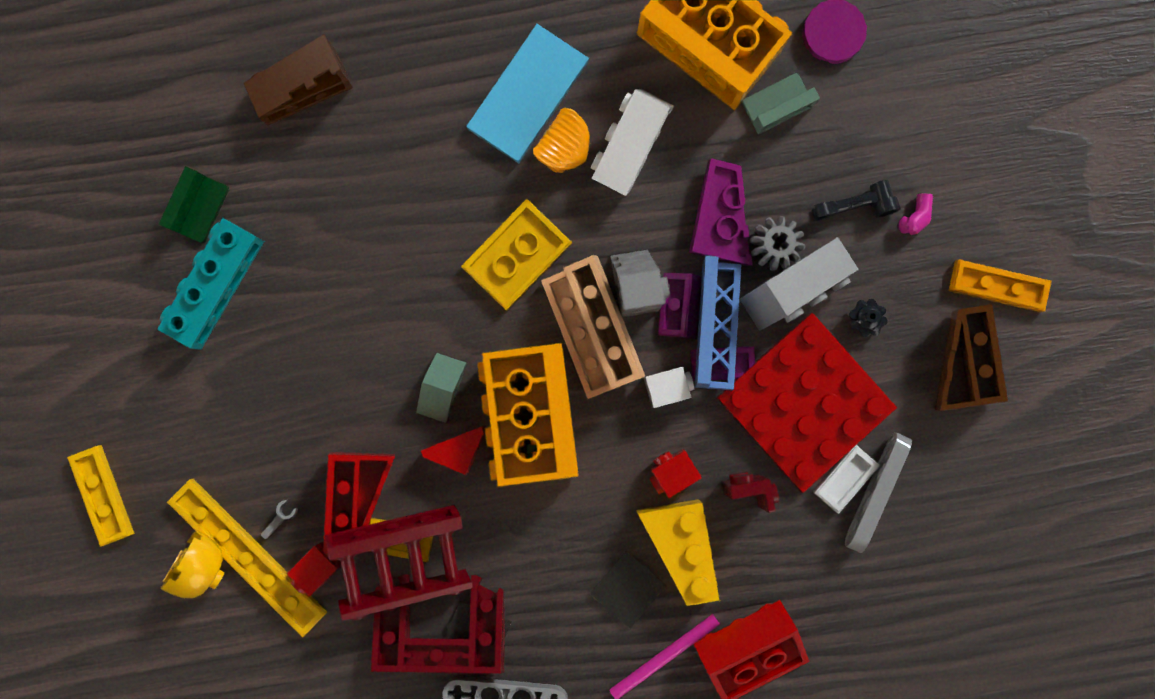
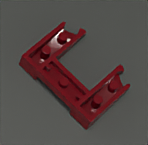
[371,574,505,674]

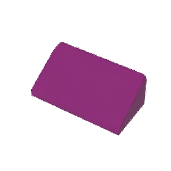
[658,273,701,339]

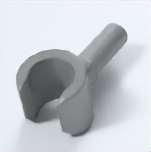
[261,500,298,539]

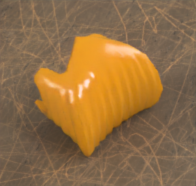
[533,108,590,173]

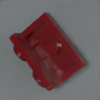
[722,471,779,513]

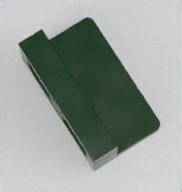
[158,166,229,243]

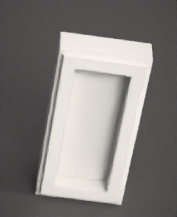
[812,445,880,514]

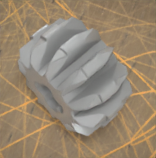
[750,216,805,271]

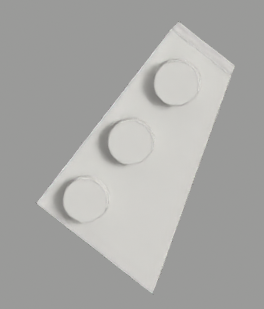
[591,89,674,196]

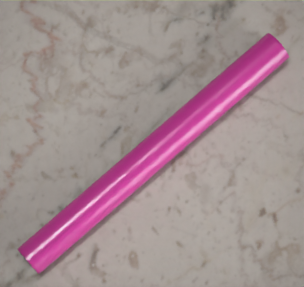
[609,614,720,699]

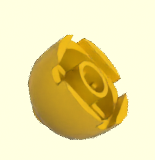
[160,531,225,598]

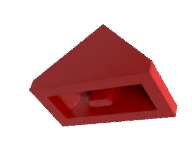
[421,426,485,475]

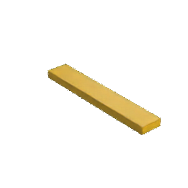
[167,479,328,638]

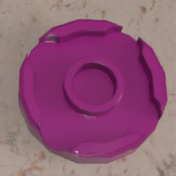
[802,0,867,64]

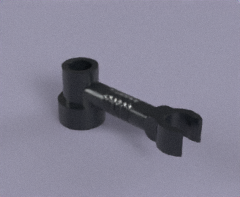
[812,180,901,221]

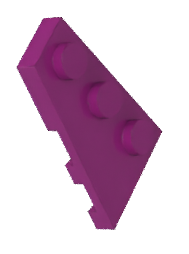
[689,158,752,266]

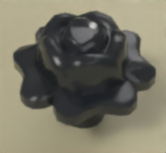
[849,299,888,337]

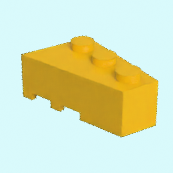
[636,499,720,606]

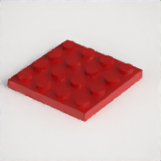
[716,312,897,493]

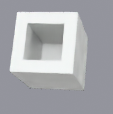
[644,367,695,408]

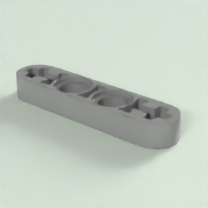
[845,432,912,553]
[442,676,568,699]

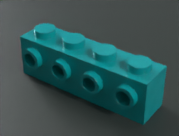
[157,218,265,350]

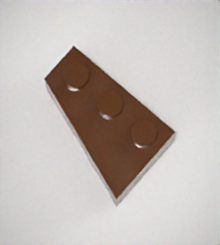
[244,34,353,126]

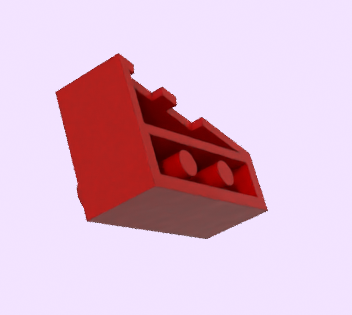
[323,452,395,554]

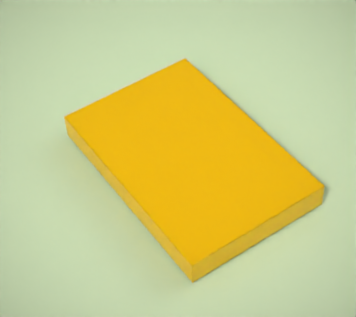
[461,199,572,311]

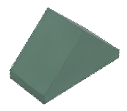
[416,353,467,423]

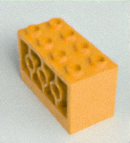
[637,0,792,111]
[478,343,579,486]

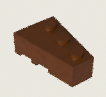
[935,304,1008,411]

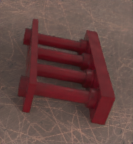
[325,505,473,621]

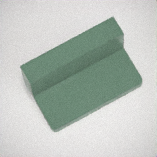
[742,73,820,135]

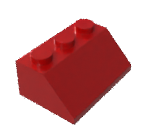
[694,600,810,699]

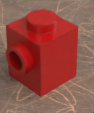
[649,449,702,498]

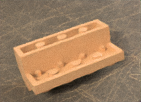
[541,255,645,399]

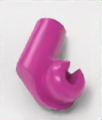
[899,193,933,235]

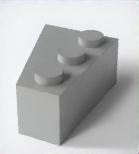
[739,237,859,331]
[610,250,669,317]

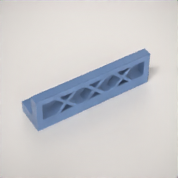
[694,256,741,391]

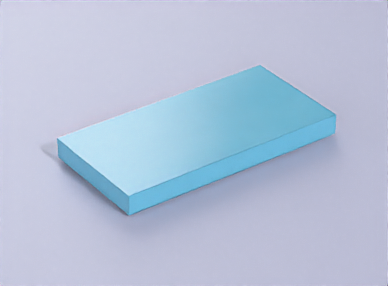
[466,24,589,164]

